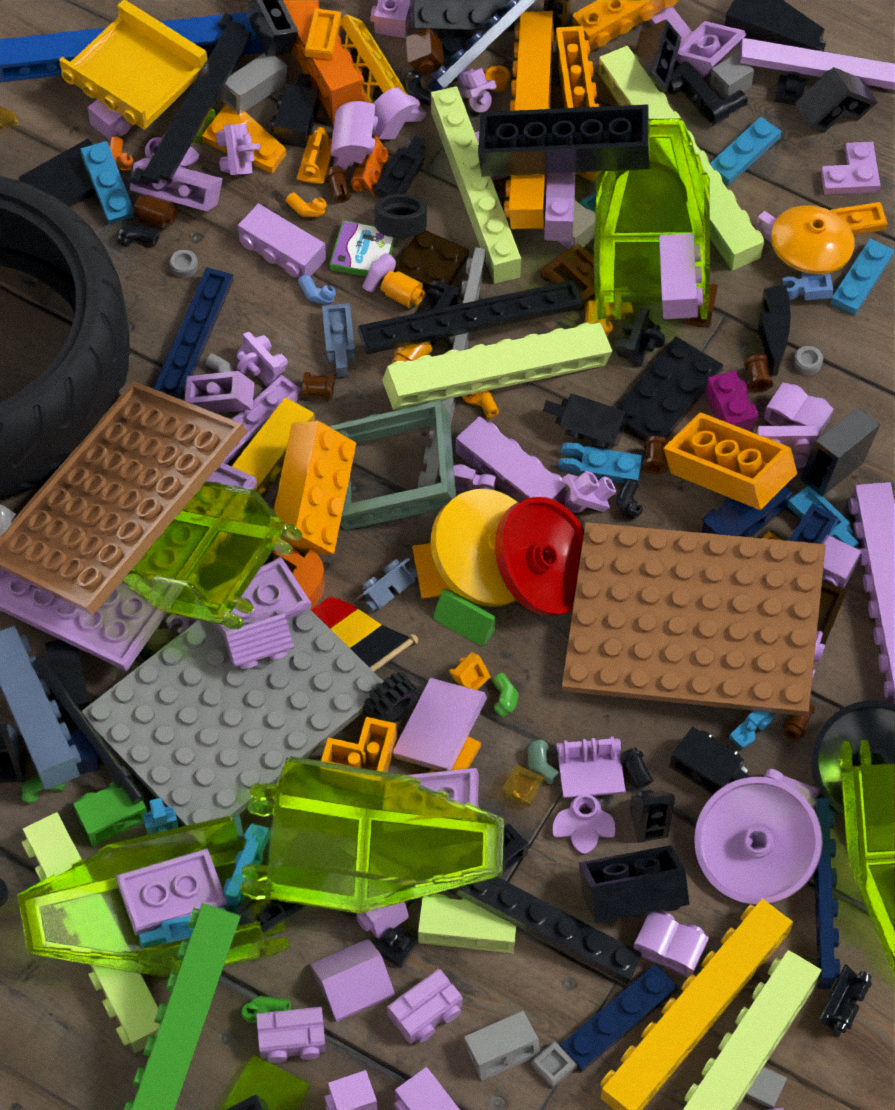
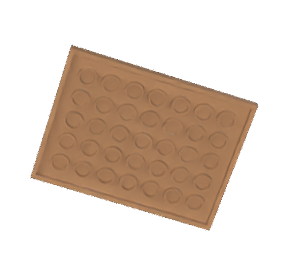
[0,381,248,615]
[562,522,826,716]

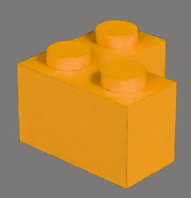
[320,717,397,794]

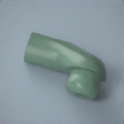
[527,740,560,785]

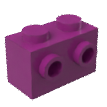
[705,370,758,433]

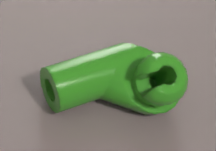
[20,775,65,802]

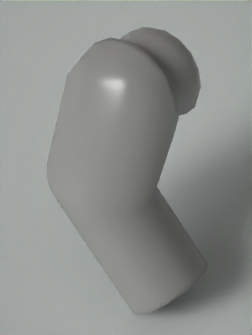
[205,353,235,373]

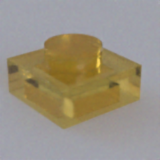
[502,764,544,808]

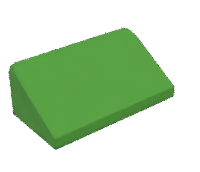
[434,588,495,647]

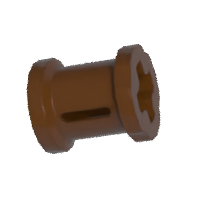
[744,354,773,392]
[302,372,335,400]
[642,436,669,474]

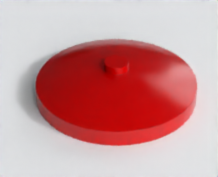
[495,497,585,617]

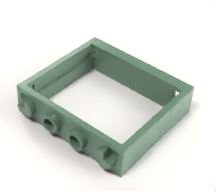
[330,400,456,530]

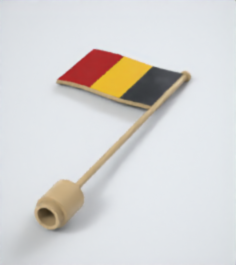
[311,596,418,672]

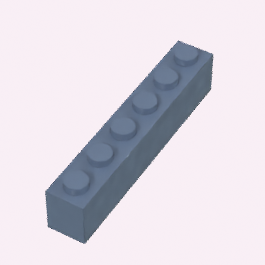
[0,625,82,790]

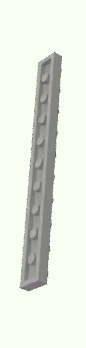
[418,247,486,488]

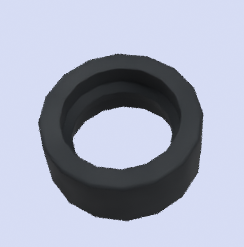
[374,194,427,238]

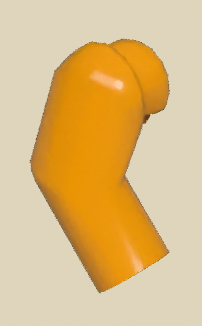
[286,192,327,217]
[584,300,613,336]
[461,390,499,418]

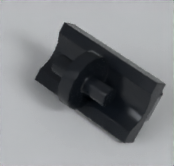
[615,308,666,367]

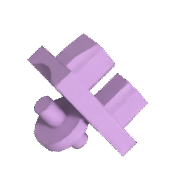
[457,68,497,113]
[216,124,260,175]
[237,332,288,387]
[562,471,616,513]

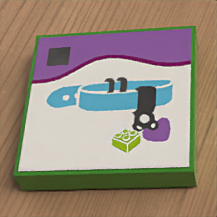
[330,220,396,280]

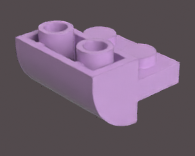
[330,101,378,171]

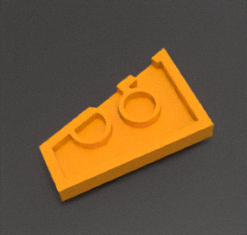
[202,104,286,174]

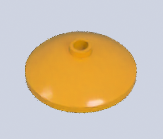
[771,205,855,275]

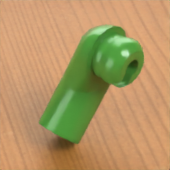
[492,673,519,717]
[241,996,291,1023]

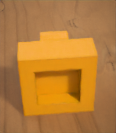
[449,652,491,690]

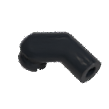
[404,70,431,106]
[116,225,160,246]

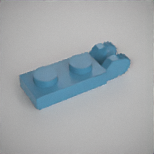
[558,442,643,484]

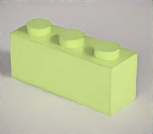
[418,894,517,954]

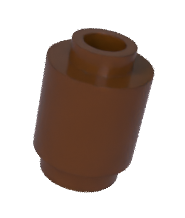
[133,194,177,229]

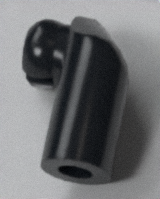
[616,479,643,519]

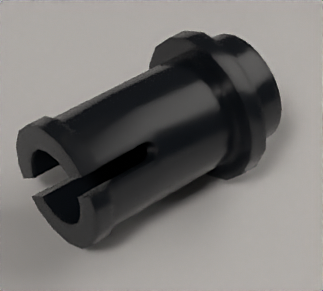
[620,747,654,789]

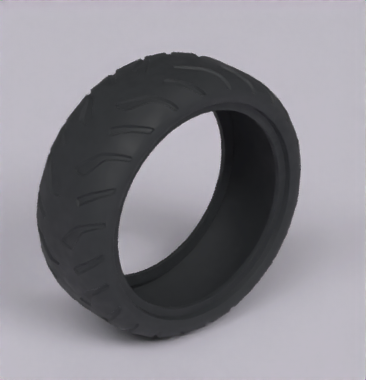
[0,176,130,498]

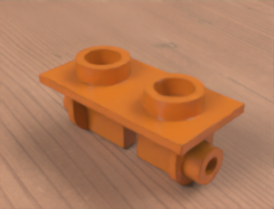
[351,136,388,196]

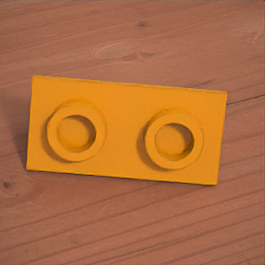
[296,127,332,185]

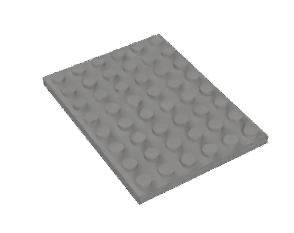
[82,609,384,845]

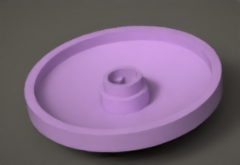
[694,777,823,905]

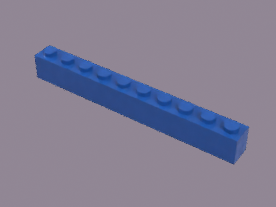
[0,11,264,82]

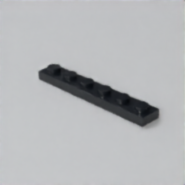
[457,863,642,984]

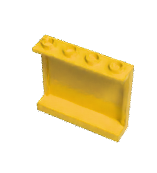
[59,0,207,130]

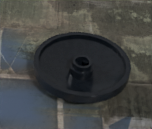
[811,700,895,826]

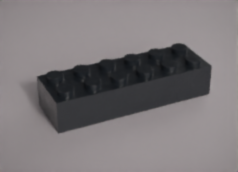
[478,104,650,177]

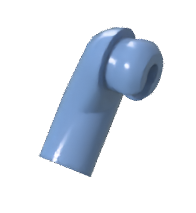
[298,274,336,305]

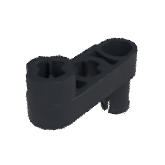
[666,62,748,125]

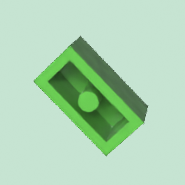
[73,782,147,846]

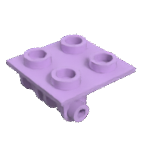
[556,736,626,798]

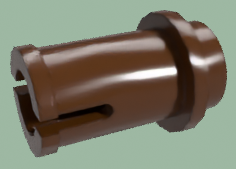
[325,166,351,203]
[782,704,815,741]

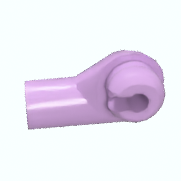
[362,253,396,292]

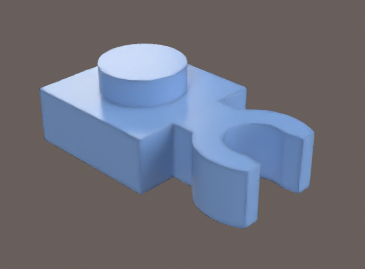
[782,273,833,300]

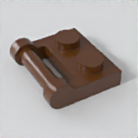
[540,243,600,312]

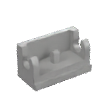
[464,1011,540,1081]

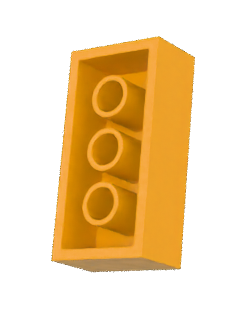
[663,412,797,510]
[270,421,356,555]

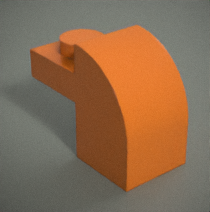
[273,543,325,610]

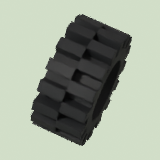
[362,672,420,723]

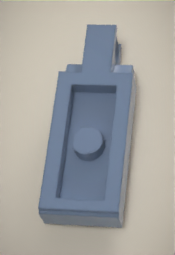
[322,303,355,378]

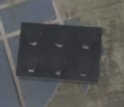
[579,845,690,923]

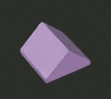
[676,21,746,79]
[310,938,395,1022]

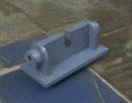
[356,558,417,612]

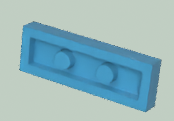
[709,117,782,186]
[81,141,135,225]
[830,238,895,316]

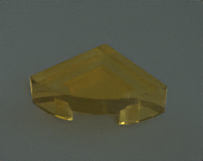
[0,106,19,129]

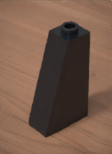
[724,0,826,51]

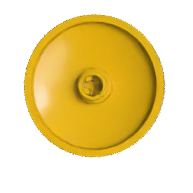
[431,489,518,607]

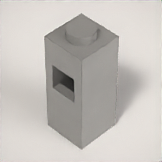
[221,53,287,115]

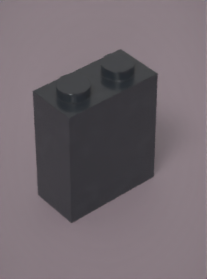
[800,407,880,497]

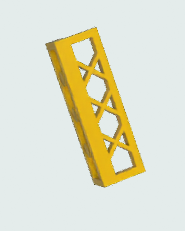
[338,14,408,104]

